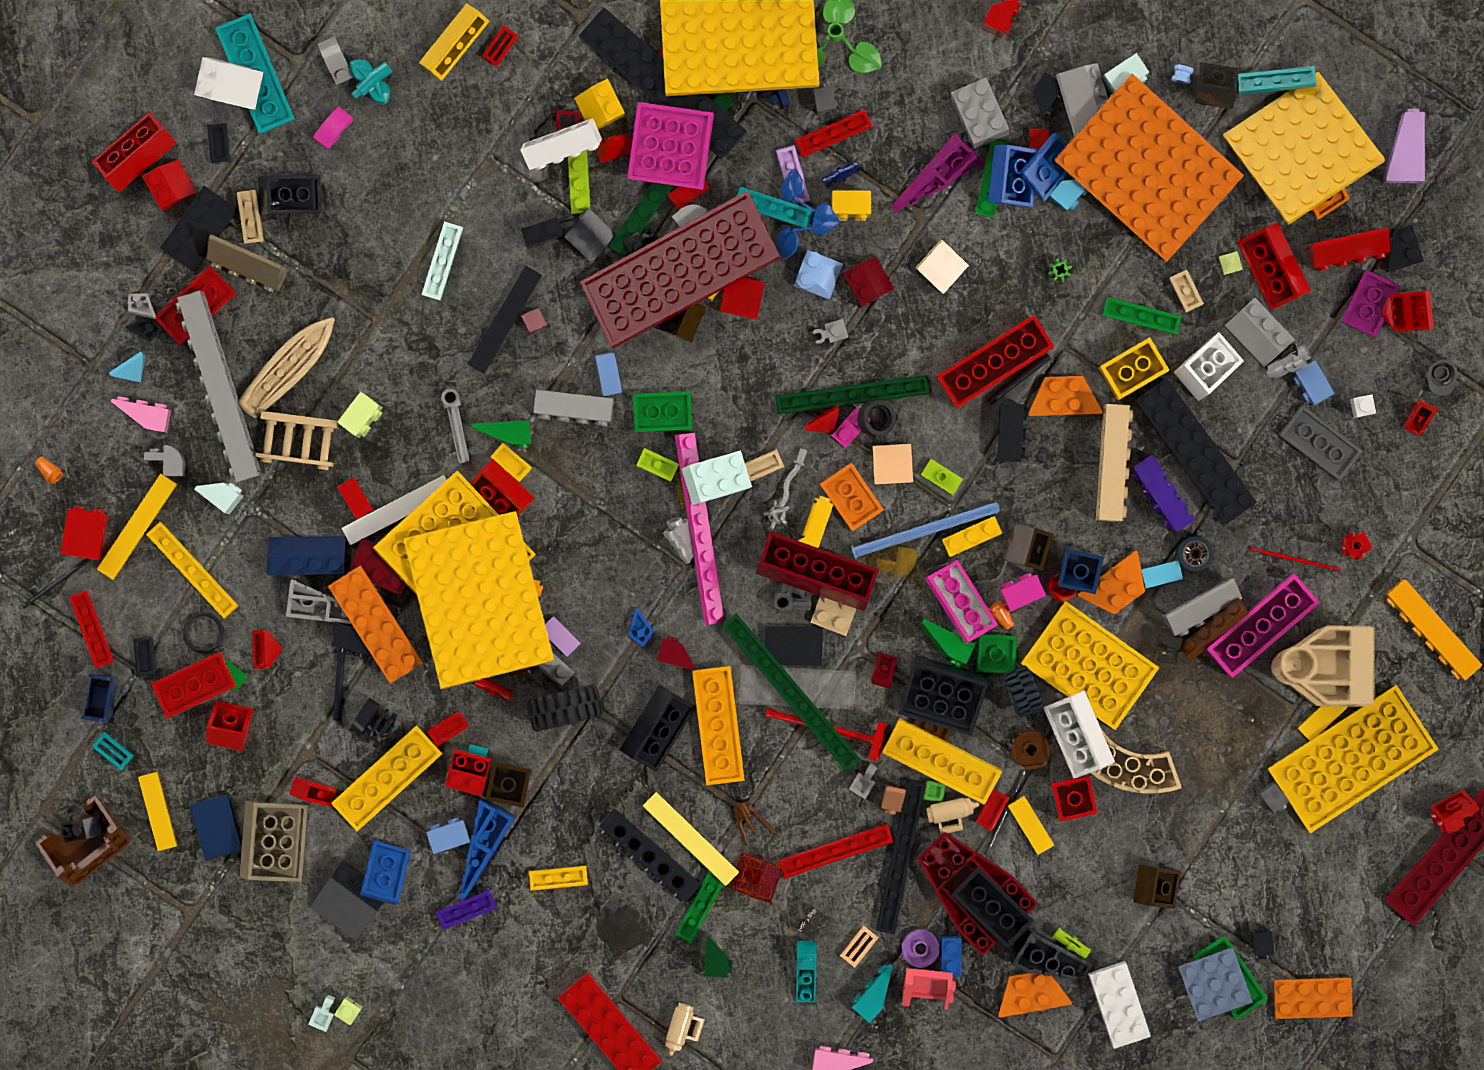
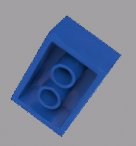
[988,145,1038,208]

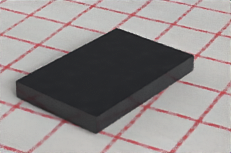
[765,626,823,666]

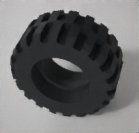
[526,684,603,732]

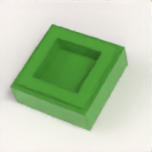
[923,780,945,802]

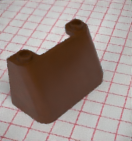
[35,795,131,886]

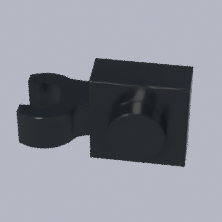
[623,228,658,255]

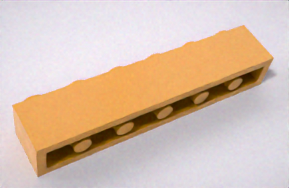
[1385,579,1482,681]

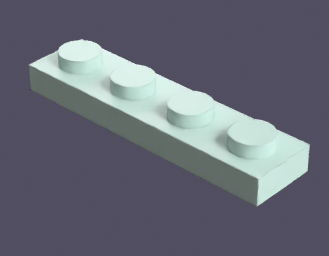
[422,221,463,301]

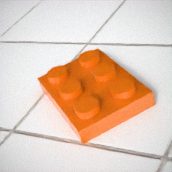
[820,462,884,532]

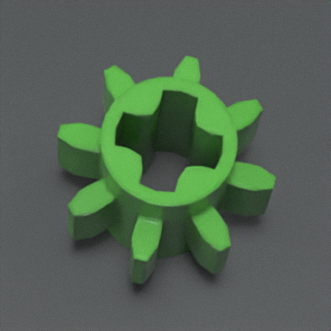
[1048,259,1072,282]

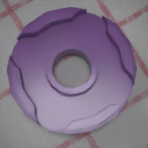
[902,929,940,968]

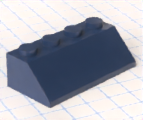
[267,536,347,576]

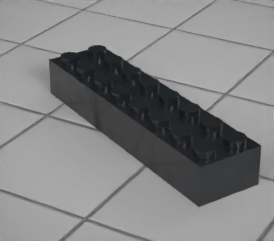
[1133,378,1257,525]

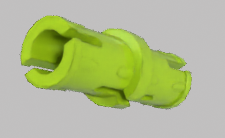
[1052,928,1091,959]

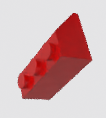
[470,459,535,517]

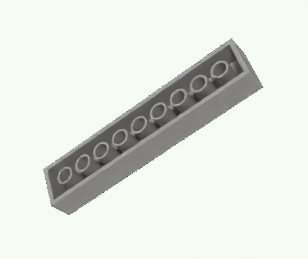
[176,291,262,482]

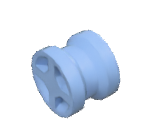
[1172,65,1194,85]

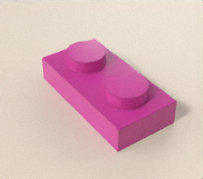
[831,407,871,448]

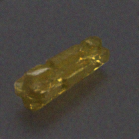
[675,472,686,510]

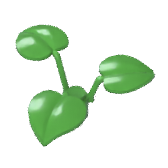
[816,0,882,74]

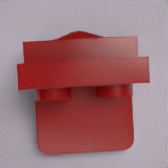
[1382,291,1434,332]

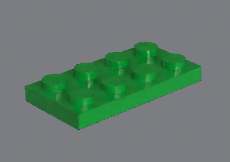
[1192,935,1268,1021]

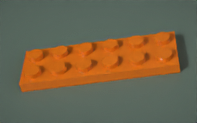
[328,565,423,684]

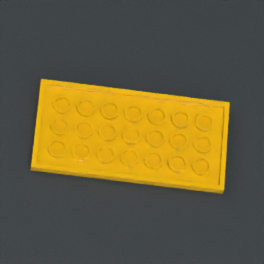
[1267,685,1438,833]

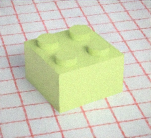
[337,392,382,438]

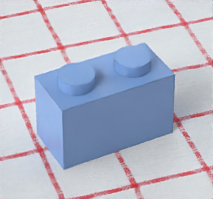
[1293,360,1335,406]
[426,817,471,854]

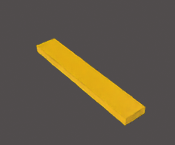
[97,474,177,580]
[146,521,239,619]

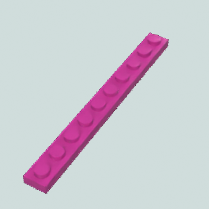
[675,433,725,625]

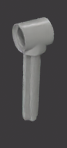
[441,389,470,463]

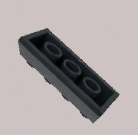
[160,185,238,272]
[619,684,696,772]
[952,867,1034,949]

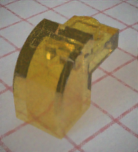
[876,547,918,577]

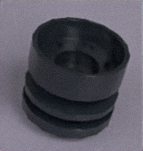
[349,698,398,749]

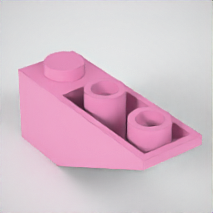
[111,396,171,433]
[812,1046,873,1070]

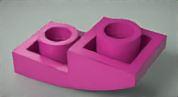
[313,107,353,150]

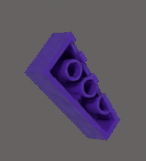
[1131,455,1196,533]

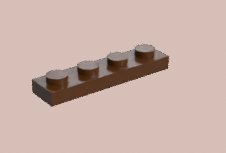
[1180,598,1249,661]

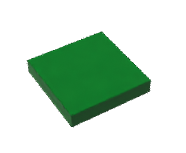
[976,634,1017,674]

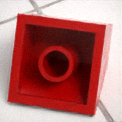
[142,160,197,212]
[205,701,254,751]

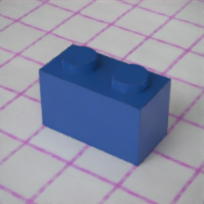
[941,936,961,977]

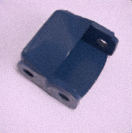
[81,674,118,723]

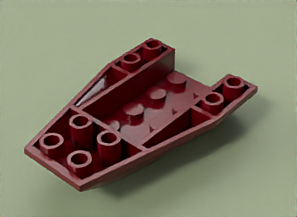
[917,832,1039,956]

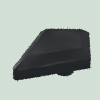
[125,317,164,342]

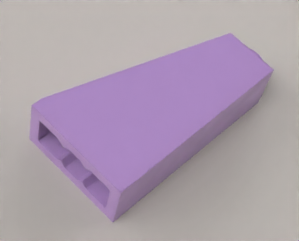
[1383,109,1425,183]

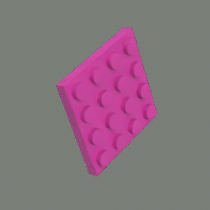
[627,102,714,189]

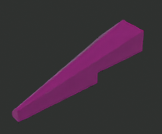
[892,133,985,213]

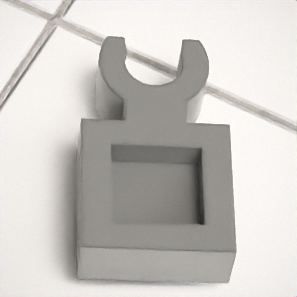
[813,319,848,344]

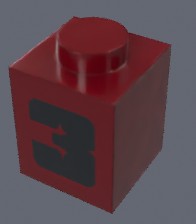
[556,110,584,131]

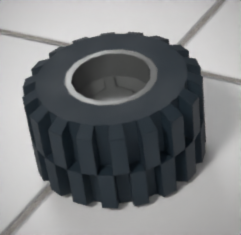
[1003,665,1043,718]

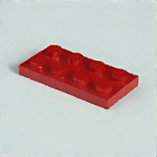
[156,266,237,346]
[151,652,237,719]

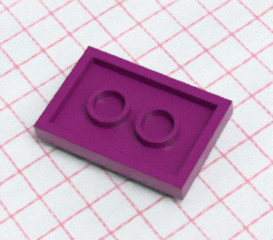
[1341,270,1400,338]

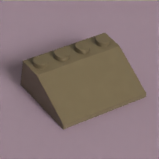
[207,234,288,293]
[239,801,308,882]

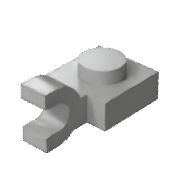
[849,763,877,799]

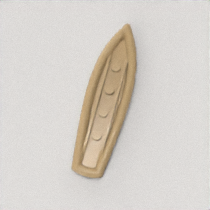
[238,318,334,418]

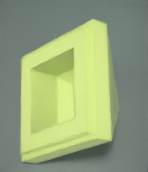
[1219,251,1243,275]

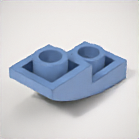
[595,352,622,396]

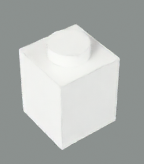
[1350,395,1376,418]

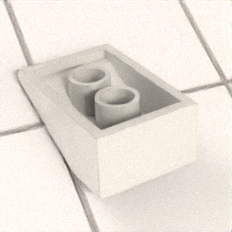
[194,57,264,109]
[1174,332,1244,401]

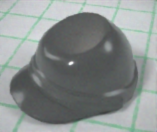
[1426,359,1458,396]

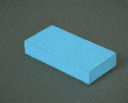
[1141,561,1183,588]

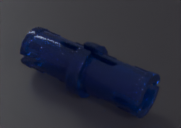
[822,160,861,189]

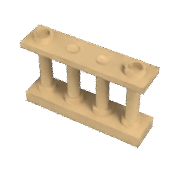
[255,411,339,470]

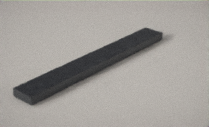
[876,780,926,934]

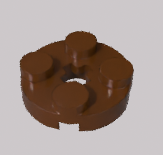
[1012,731,1050,769]

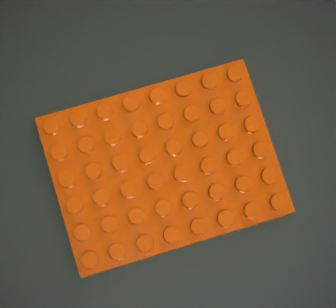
[1054,73,1244,262]

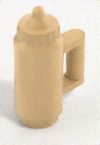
[926,798,979,835]
[665,1003,705,1056]

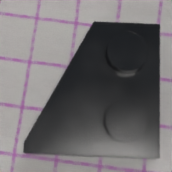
[1387,225,1424,272]

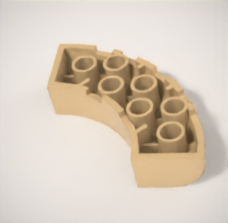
[1091,725,1182,793]

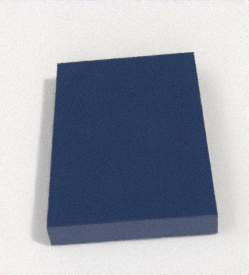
[190,794,242,860]

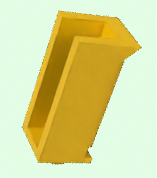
[798,496,833,548]

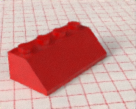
[92,112,176,192]
[1237,222,1311,311]
[1307,228,1390,272]

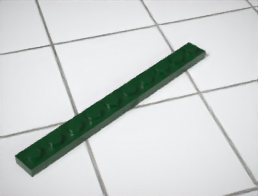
[609,93,733,257]
[722,613,861,772]

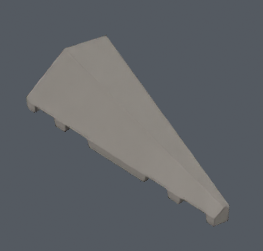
[286,579,352,624]

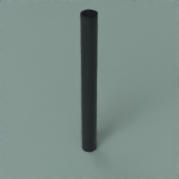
[986,353,1051,406]
[333,651,345,721]

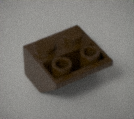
[1004,523,1053,571]

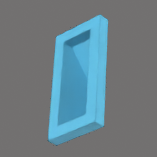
[109,352,146,382]

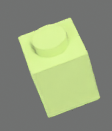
[334,997,363,1025]

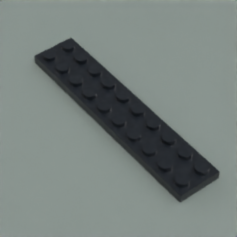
[579,7,747,160]

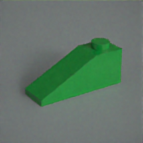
[472,421,532,449]
[919,619,975,668]

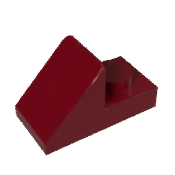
[871,652,897,689]

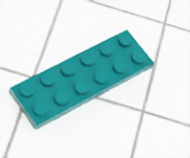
[215,13,295,134]

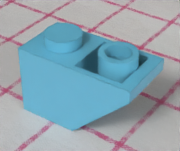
[1048,180,1088,212]

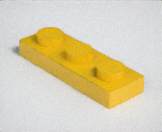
[942,516,1002,557]

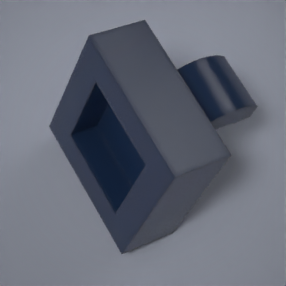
[770,89,790,108]

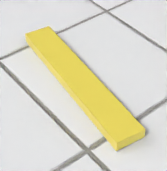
[642,792,739,887]

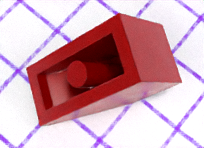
[289,776,337,807]

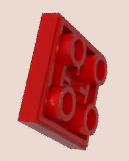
[720,278,765,320]

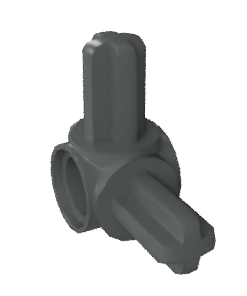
[774,582,811,614]

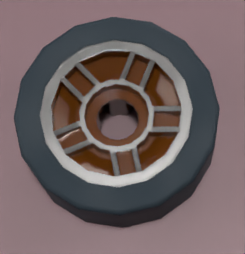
[1176,536,1214,572]

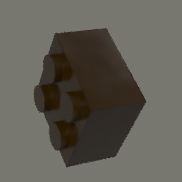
[486,761,532,807]

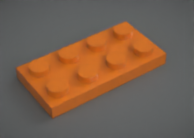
[1273,977,1353,1019]

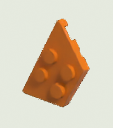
[1028,376,1102,416]
[1077,550,1145,615]
[998,973,1072,1018]

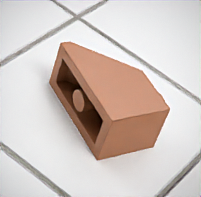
[881,785,906,815]

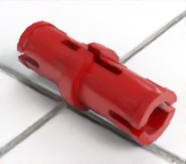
[474,678,514,702]

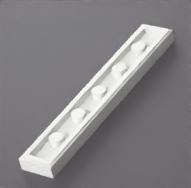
[342,475,446,545]

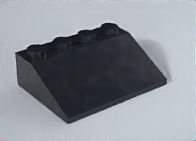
[898,655,989,736]

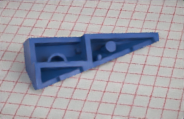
[459,799,517,900]

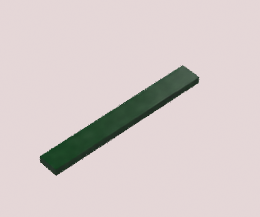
[775,375,930,415]

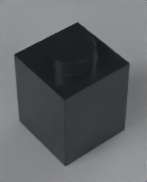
[1251,930,1274,959]

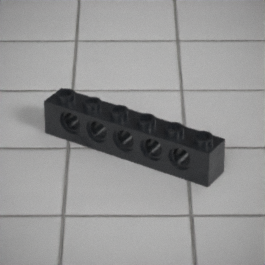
[599,808,701,902]

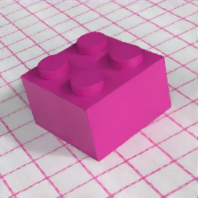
[999,573,1046,612]

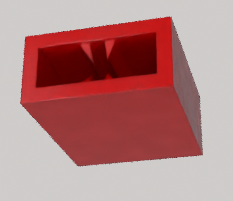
[60,505,109,560]

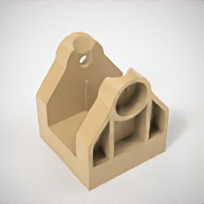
[1270,626,1374,707]

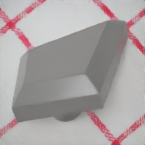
[128,293,156,319]

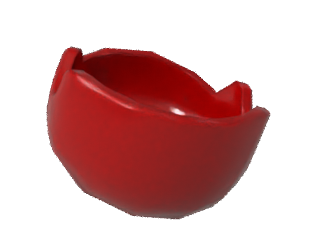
[1048,573,1077,602]

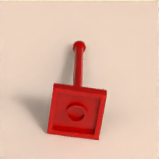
[765,707,889,761]

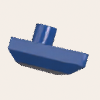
[628,608,654,647]

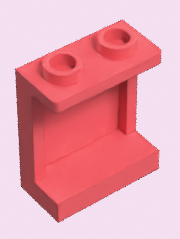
[902,968,956,1010]

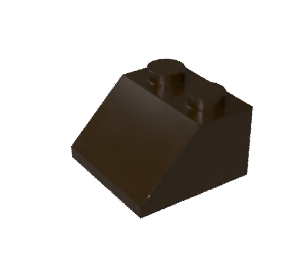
[653,303,706,343]
[1133,864,1181,909]

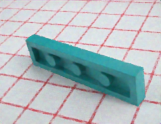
[1238,66,1316,95]
[737,187,813,229]

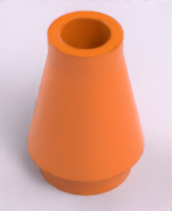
[35,456,63,484]
[989,600,1015,630]

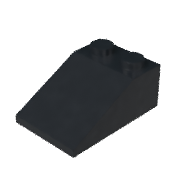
[258,175,322,215]

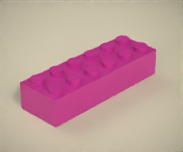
[1205,574,1320,678]

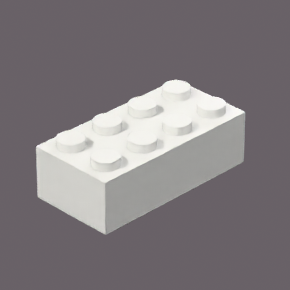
[1088,961,1151,1049]

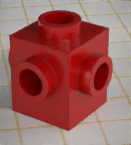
[1340,531,1373,560]

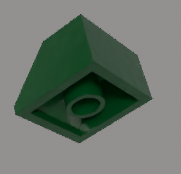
[704,934,732,978]

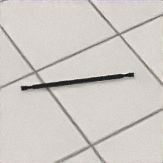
[22,559,92,609]
[984,771,1026,855]

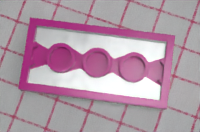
[925,560,998,644]

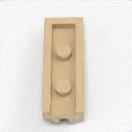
[237,190,264,244]

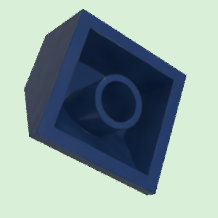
[1058,548,1104,594]

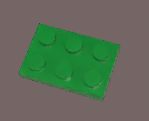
[633,391,692,433]

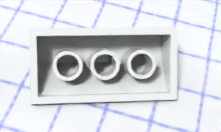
[1043,691,1115,778]

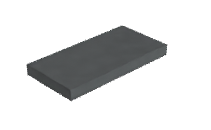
[1278,405,1363,482]

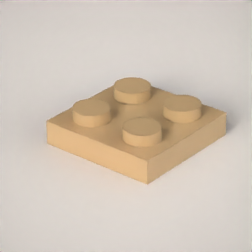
[810,596,856,636]

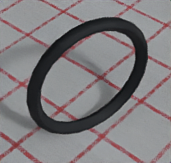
[183,612,224,653]

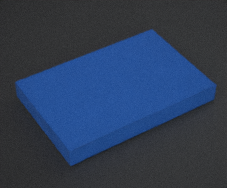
[1019,133,1068,201]
[360,840,410,905]

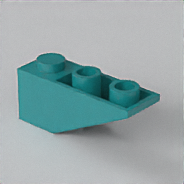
[796,941,817,1002]
[852,963,893,1023]

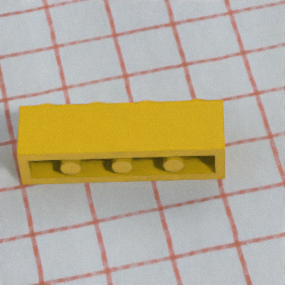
[419,3,490,81]

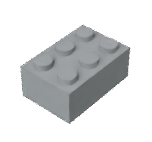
[951,78,1009,149]

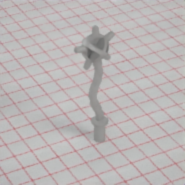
[764,448,807,529]

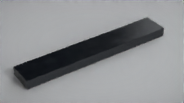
[468,266,543,374]

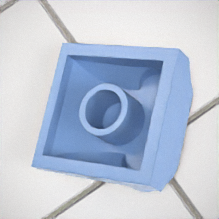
[794,250,843,300]

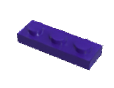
[436,890,497,930]

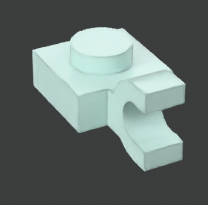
[309,995,335,1032]

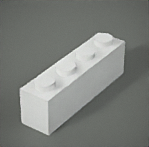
[520,118,602,170]

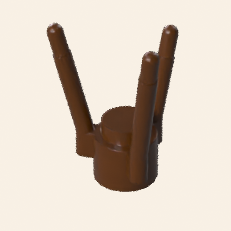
[733,801,776,846]

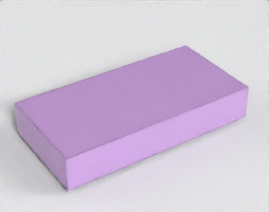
[545,616,581,657]

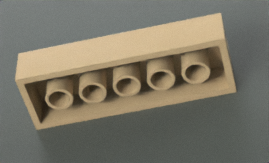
[1096,404,1133,522]

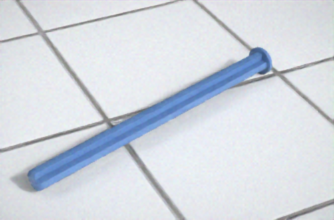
[851,502,999,560]

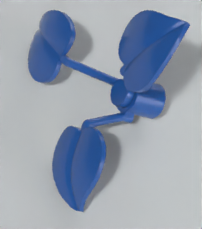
[776,169,841,260]

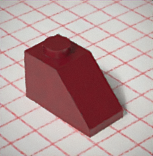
[657,636,695,670]

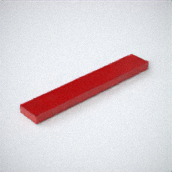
[778,824,893,879]

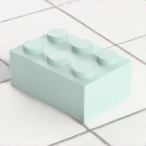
[682,451,752,505]

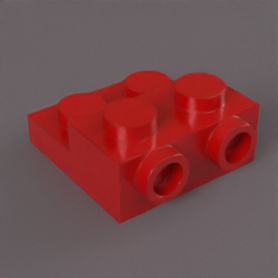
[1430,789,1479,834]

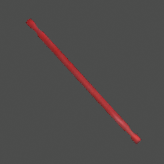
[1250,547,1341,572]

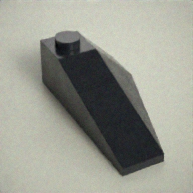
[1011,927,1093,981]

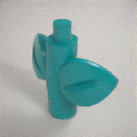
[350,59,393,104]

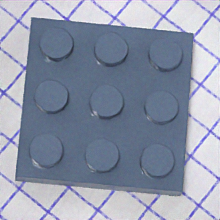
[1178,947,1252,1022]

